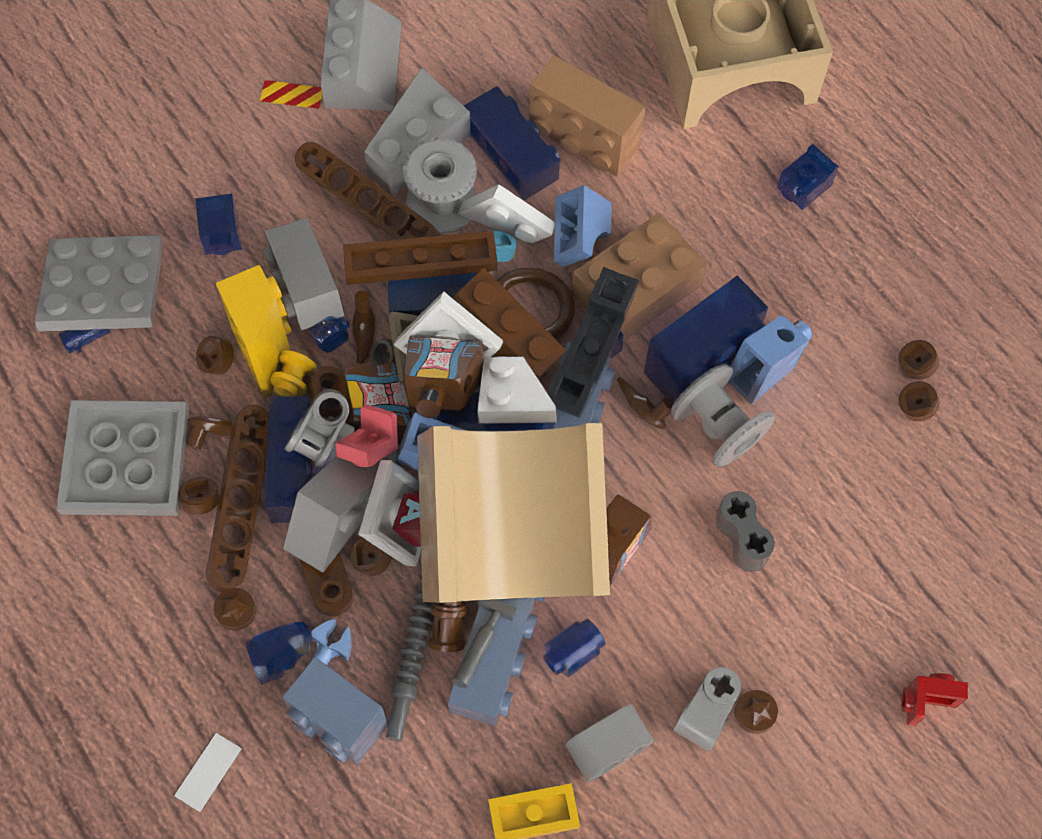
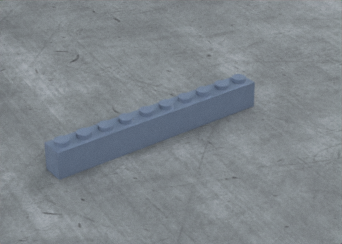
[448,342,615,727]

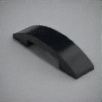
[547,267,639,418]

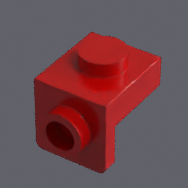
[901,673,968,726]

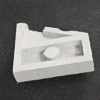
[458,185,555,243]
[477,356,557,423]

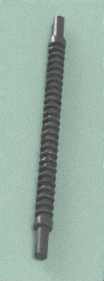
[386,385,481,742]

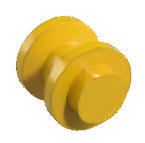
[270,350,317,399]

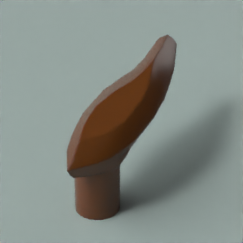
[352,291,375,363]
[617,377,674,430]
[186,416,256,450]

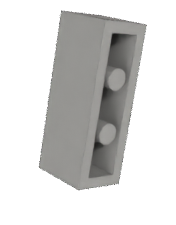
[263,218,344,330]

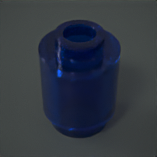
[543,619,606,677]

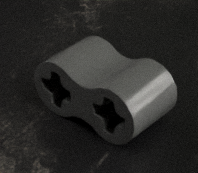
[716,491,775,572]

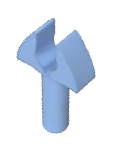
[307,619,352,666]

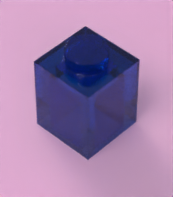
[195,193,242,255]

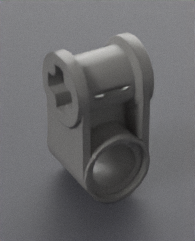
[284,389,349,469]
[673,667,741,752]

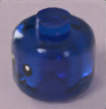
[308,316,350,353]

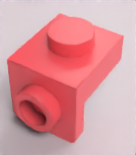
[335,405,398,467]

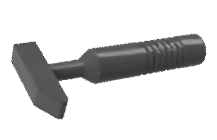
[452,599,517,688]

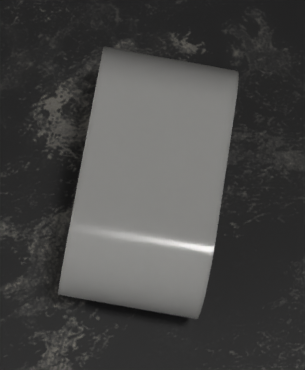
[565,704,655,782]

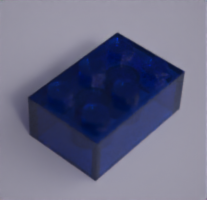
[644,275,768,403]

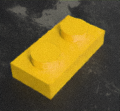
[488,783,580,839]

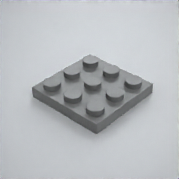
[35,235,163,332]
[56,400,189,516]

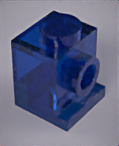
[777,144,839,210]

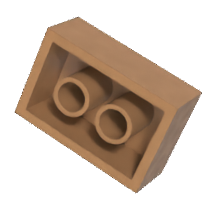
[529,55,646,176]
[571,213,708,345]

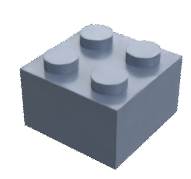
[282,657,388,765]

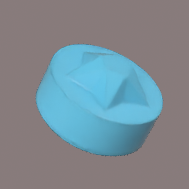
[491,230,517,262]

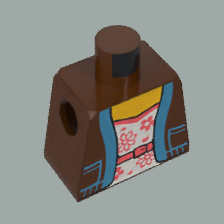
[404,336,484,418]
[319,361,412,444]
[606,494,652,586]

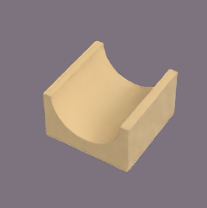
[647,0,833,129]
[417,423,610,603]

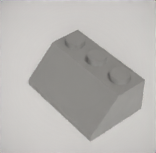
[321,0,402,111]

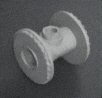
[403,138,477,234]
[671,364,775,467]

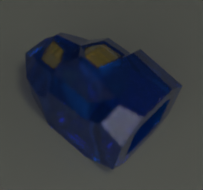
[245,621,313,685]

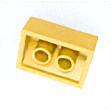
[215,265,292,397]

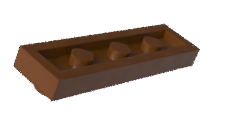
[343,231,498,285]

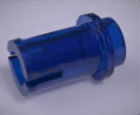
[58,329,111,354]

